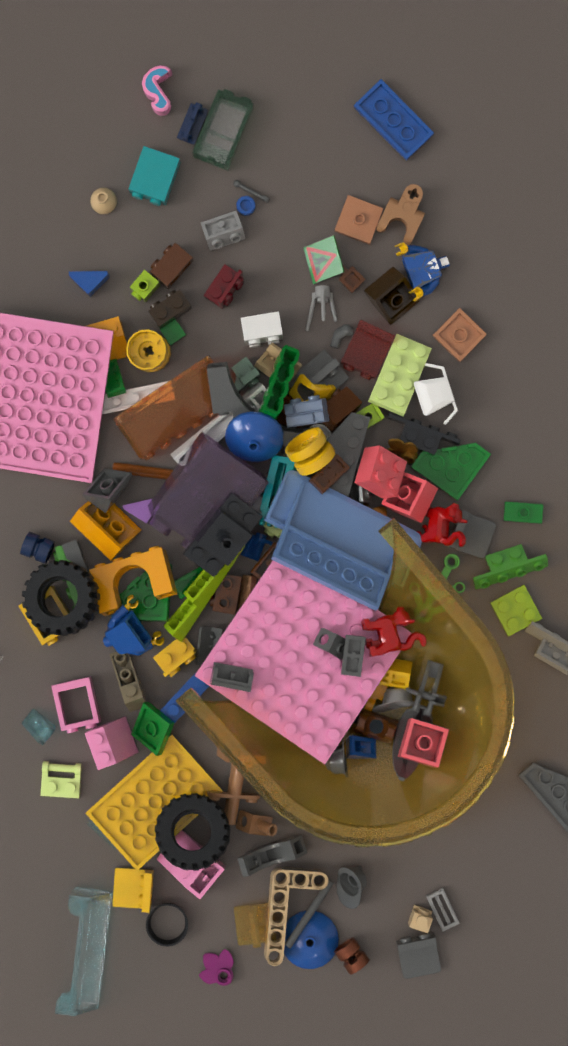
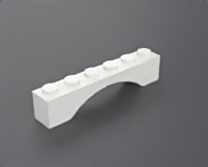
[170,382,266,473]

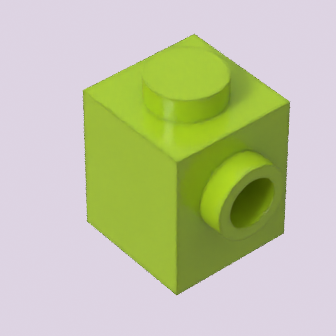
[130,270,160,302]

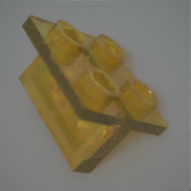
[234,902,276,948]

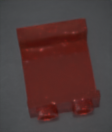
[340,320,395,380]

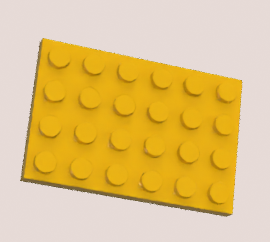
[85,735,223,871]

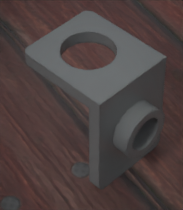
[313,628,345,660]

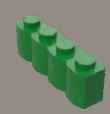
[258,345,300,420]

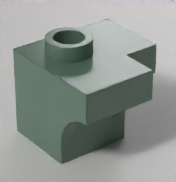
[231,357,260,393]

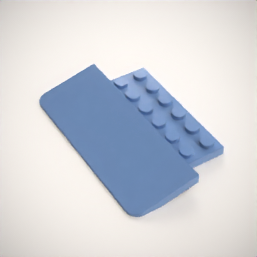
[264,470,422,611]

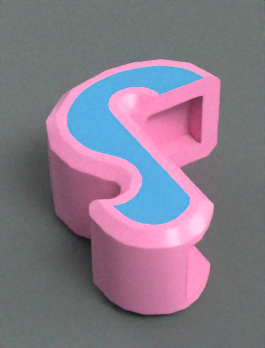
[142,65,172,116]

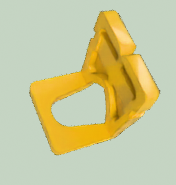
[289,374,336,402]

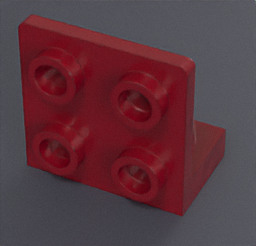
[203,264,245,309]

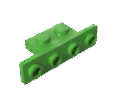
[473,544,548,589]

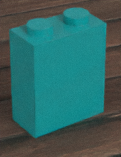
[129,146,181,206]

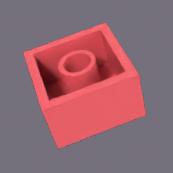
[354,445,407,499]
[381,472,438,523]
[397,718,449,768]

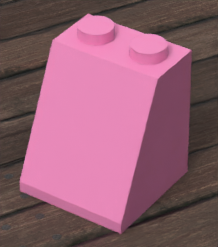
[85,716,139,770]

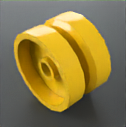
[285,427,335,476]

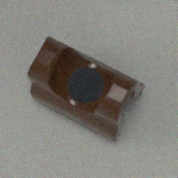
[354,708,399,744]

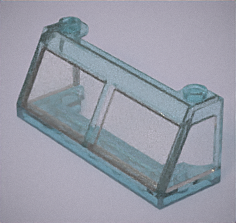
[55,887,113,1016]

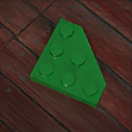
[411,443,491,501]
[111,564,172,622]

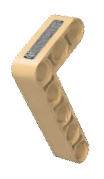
[264,867,328,966]

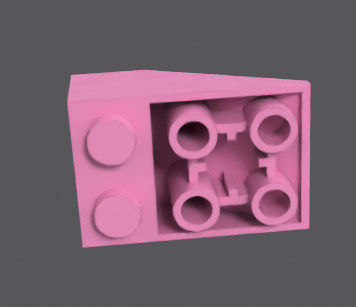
[157,830,226,899]

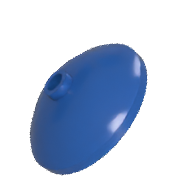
[225,412,284,462]
[284,910,339,969]

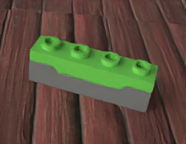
[53,540,100,615]

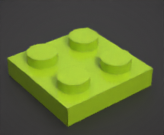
[490,585,542,637]

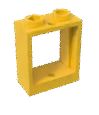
[19,586,70,646]

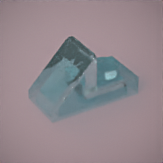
[21,708,56,745]

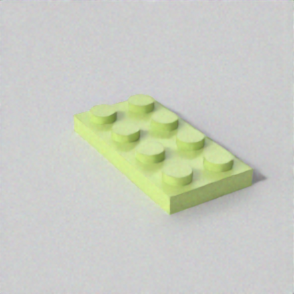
[368,334,432,416]

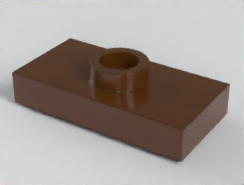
[309,454,350,495]

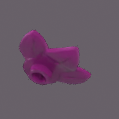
[199,949,234,986]

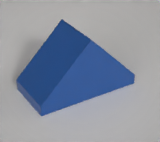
[69,271,109,297]
[346,735,376,759]

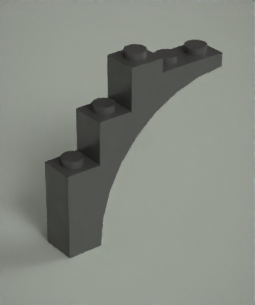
[207,362,314,446]

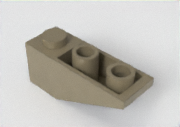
[110,651,147,712]

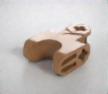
[377,184,425,245]

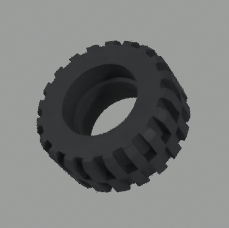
[22,560,100,636]
[155,793,230,871]

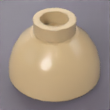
[90,188,117,214]

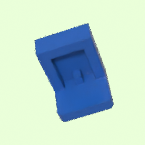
[240,532,273,561]

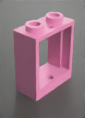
[51,676,101,733]

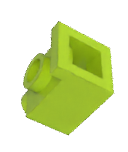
[356,403,385,429]

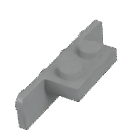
[525,621,568,675]

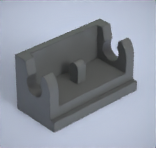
[341,635,366,677]
[210,662,254,692]

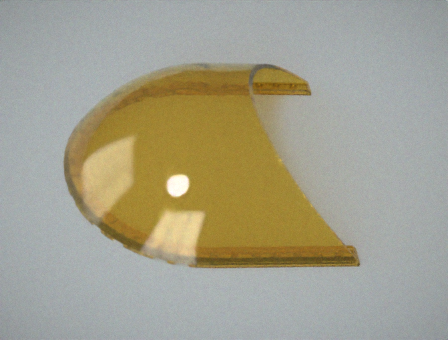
[176,518,515,847]

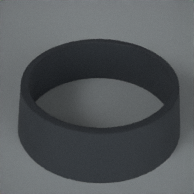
[146,903,188,947]

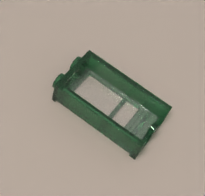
[192,89,254,171]

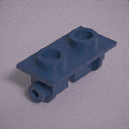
[177,102,208,145]

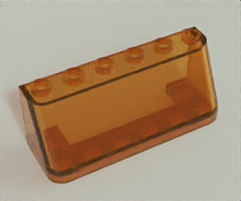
[113,355,218,461]

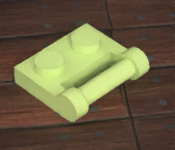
[40,761,82,798]

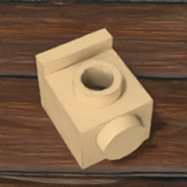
[408,904,433,934]

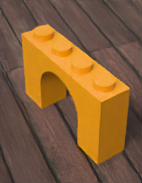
[89,546,177,616]

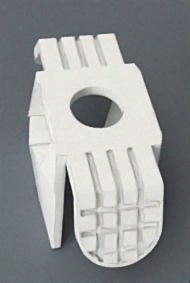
[414,363,458,425]

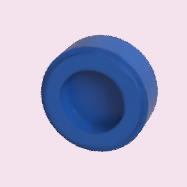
[236,196,256,216]

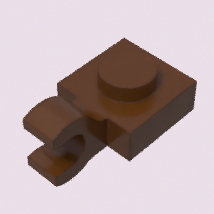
[338,265,366,294]

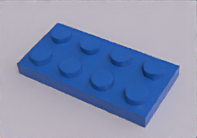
[354,79,434,161]

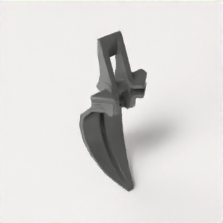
[392,660,447,781]

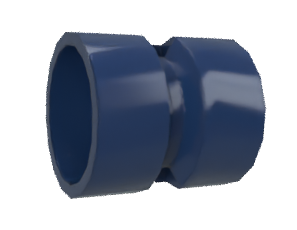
[20,531,55,564]

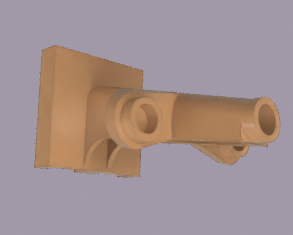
[207,748,265,825]

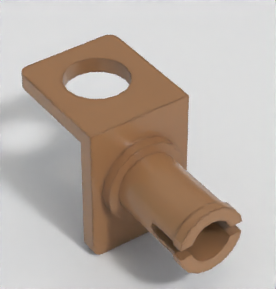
[236,810,277,836]

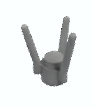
[305,285,338,331]

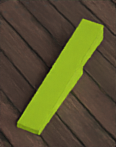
[164,546,245,642]

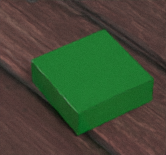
[160,319,186,346]

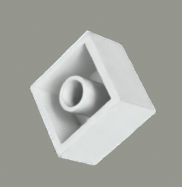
[241,311,283,348]

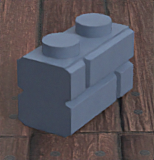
[284,395,329,428]

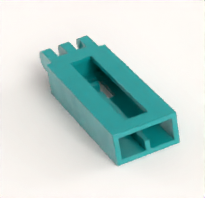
[259,455,297,528]

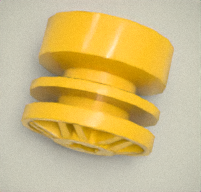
[126,329,171,372]

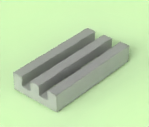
[425,887,460,932]

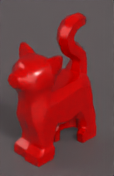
[416,503,468,547]
[361,607,427,657]

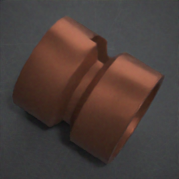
[334,937,370,975]

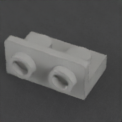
[201,211,245,251]

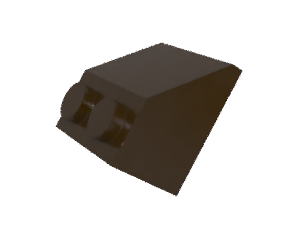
[364,267,420,325]

